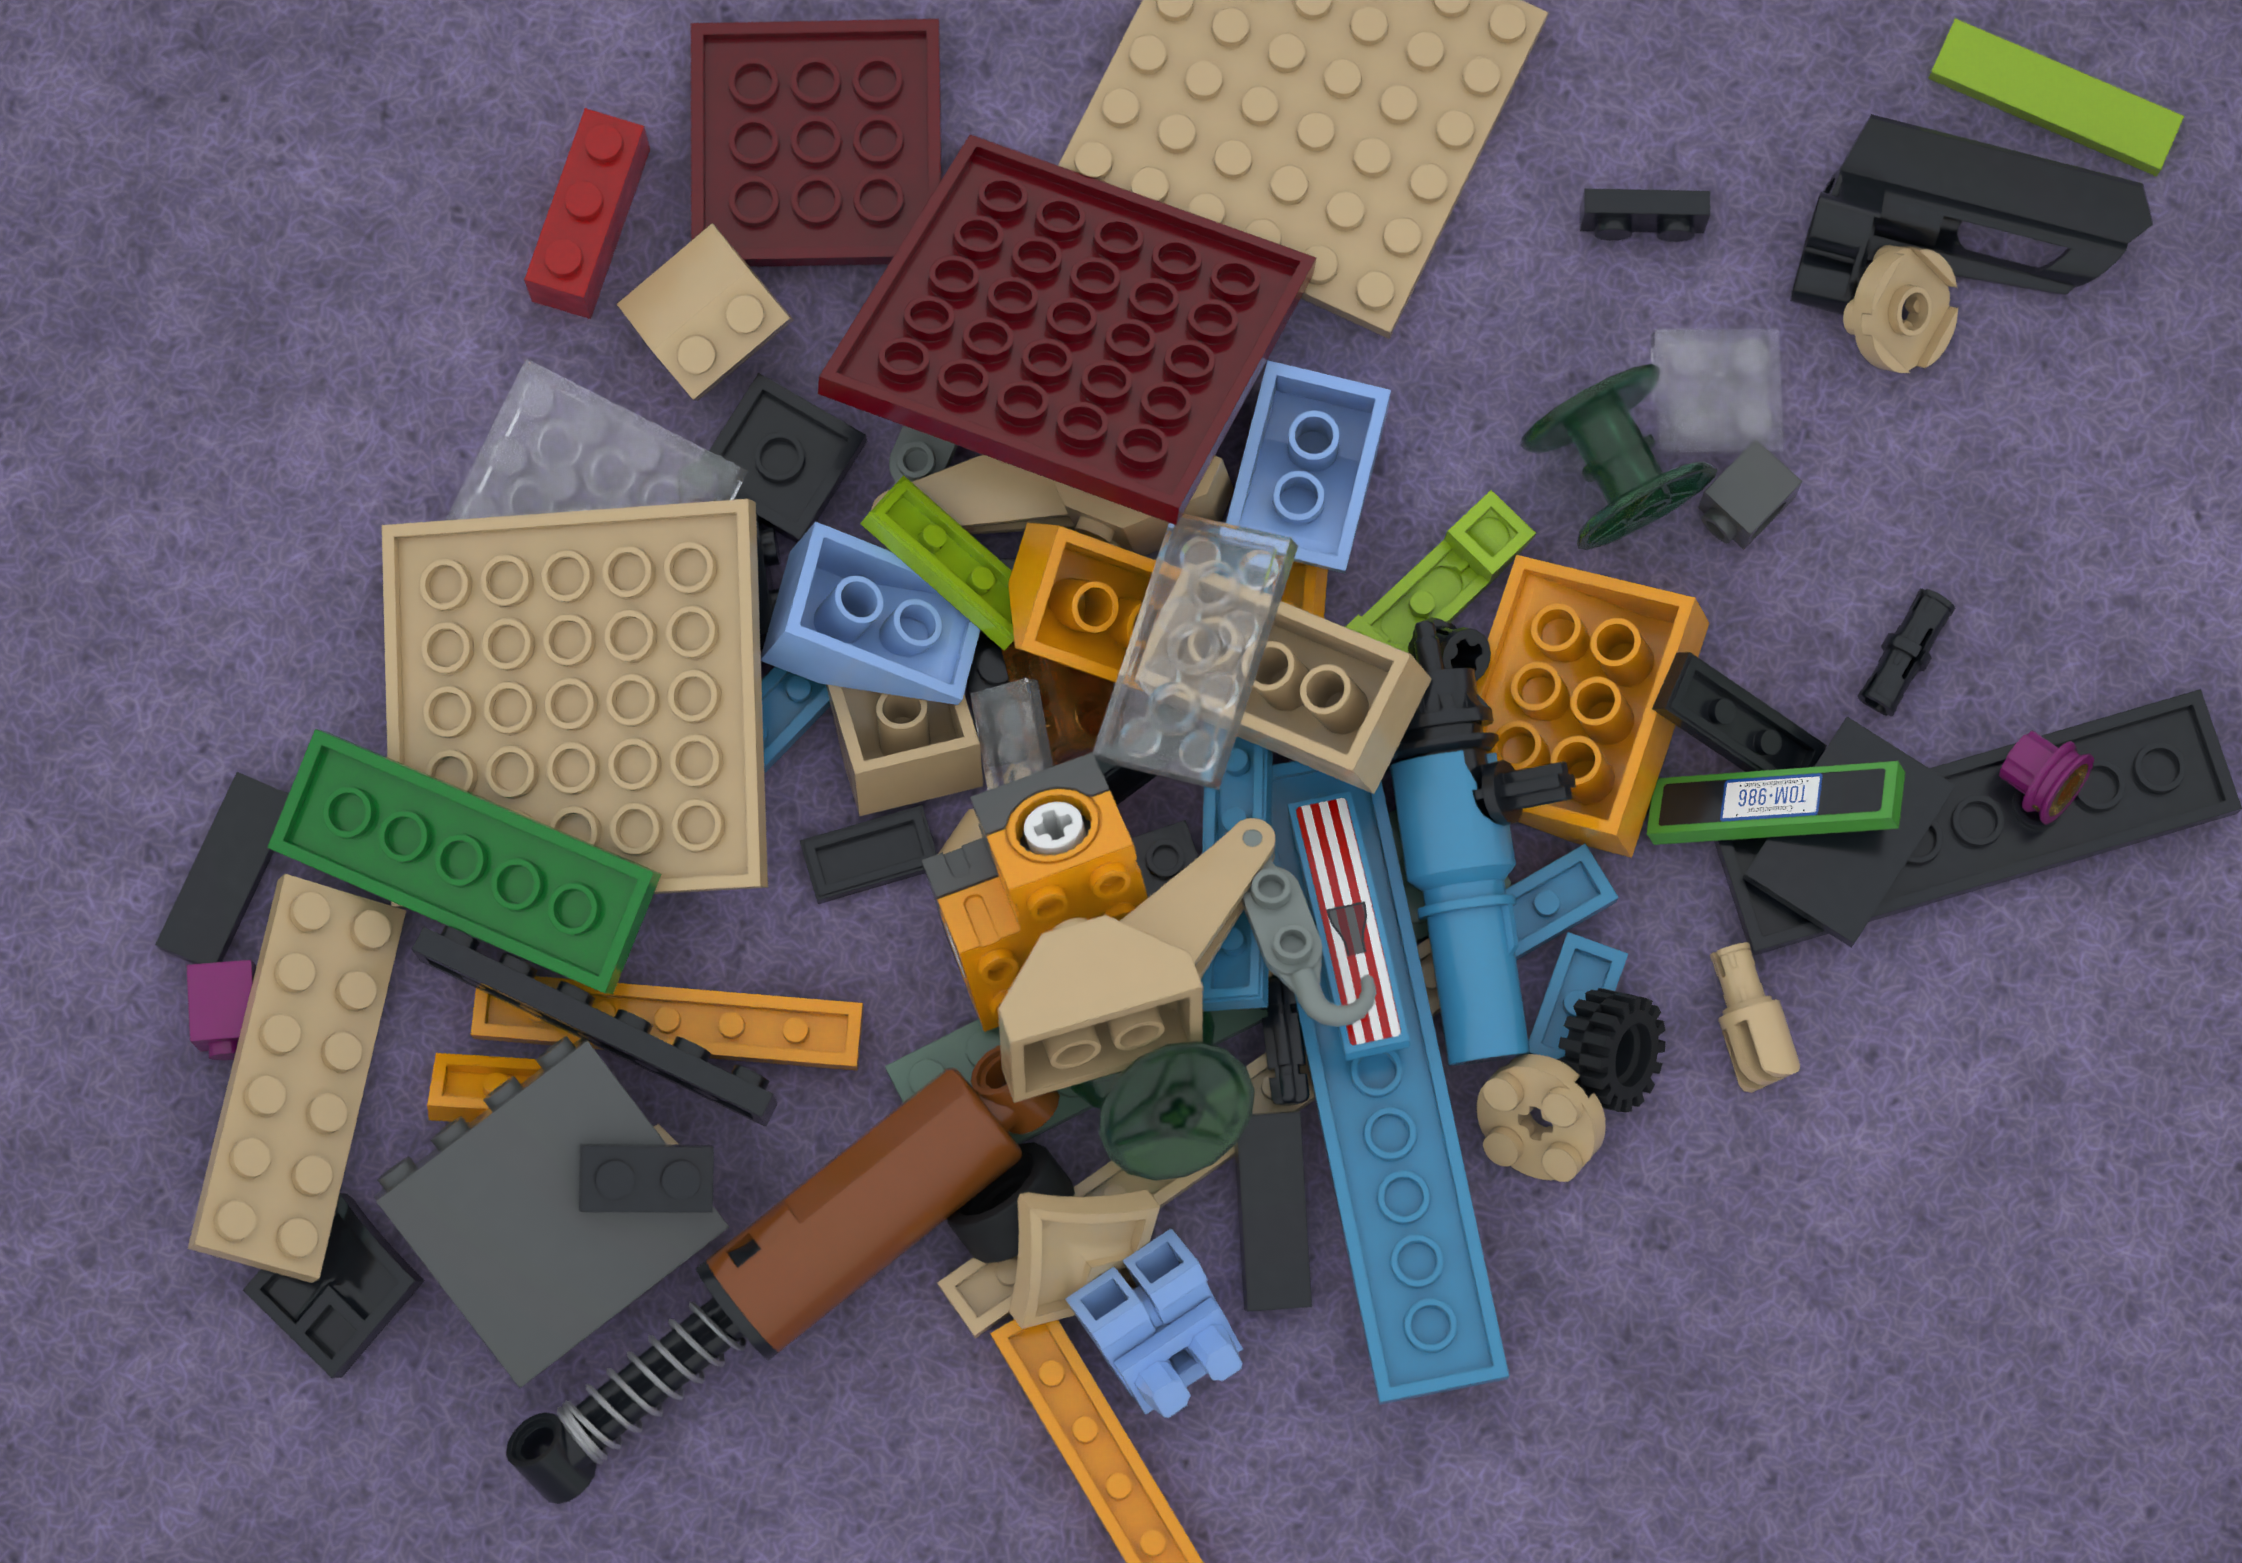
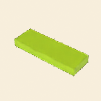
[860,475,1014,651]

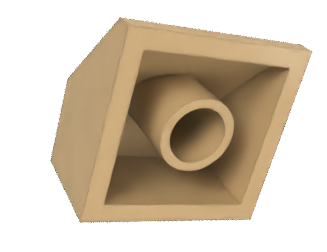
[617,223,794,401]
[826,684,983,816]

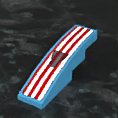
[1287,791,1410,1060]

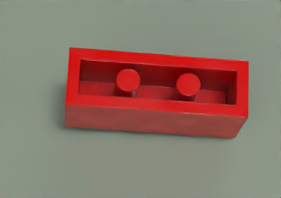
[524,108,650,319]

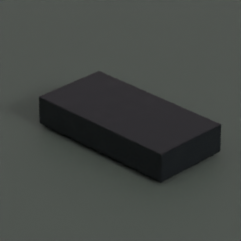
[800,805,937,904]

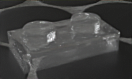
[970,678,1053,790]

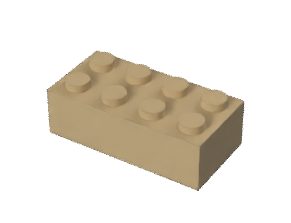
[1130,563,1432,794]

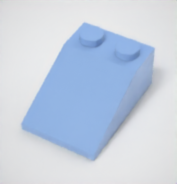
[1221,360,1391,574]
[761,521,980,705]

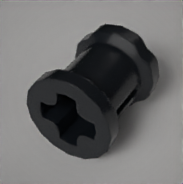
[1408,617,1491,681]

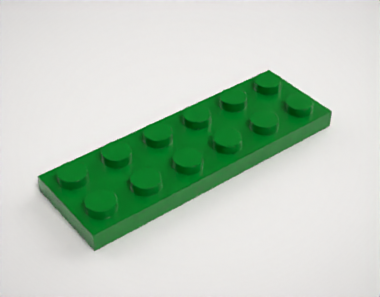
[267,729,662,994]

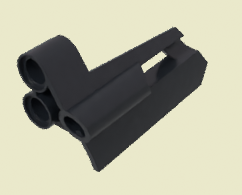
[1790,114,2153,315]

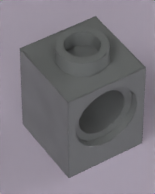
[1698,439,1802,549]

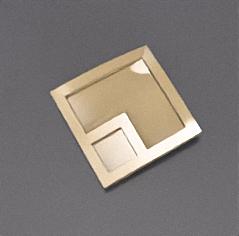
[1009,1189,1160,1329]

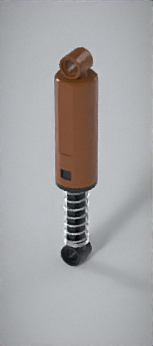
[506,1045,1059,1504]

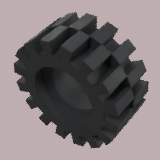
[1557,988,1666,1113]

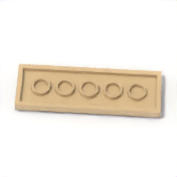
[188,874,406,1283]

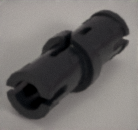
[1858,588,1955,716]

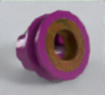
[1999,730,2094,825]

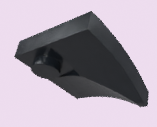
[243,1193,425,1378]

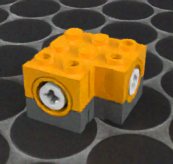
[922,752,1148,1032]

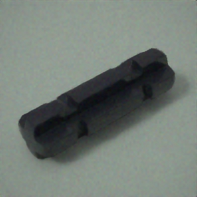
[1260,978,1310,1106]

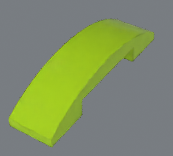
[1345,490,1536,653]

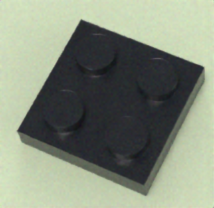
[692,373,867,543]

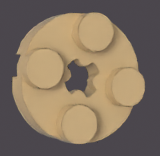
[1843,245,1958,373]
[1477,1054,1606,1182]

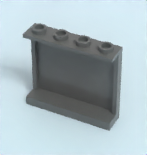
[374,1036,729,1388]

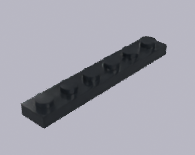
[412,926,777,1127]

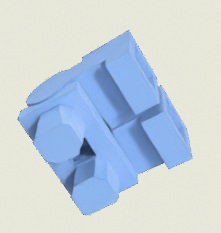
[1065,1228,1243,1418]

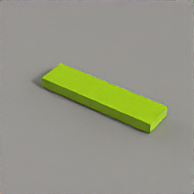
[1928,18,2184,177]

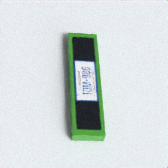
[1647,761,1905,845]

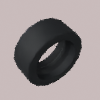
[947,1142,1075,1263]

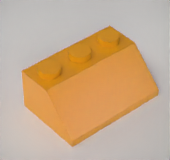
[1008,522,1184,694]

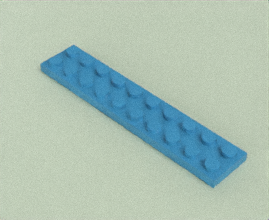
[1271,761,1509,1405]

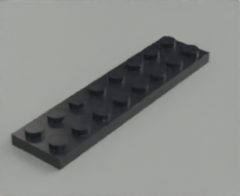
[1714,689,2242,956]

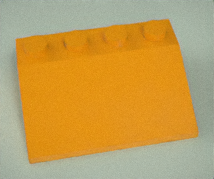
[1476,555,1709,858]

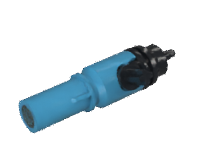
[1390,621,1576,1066]

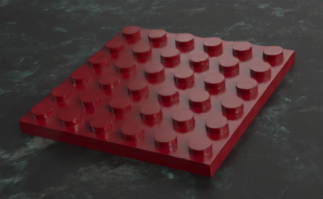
[818,134,1317,525]

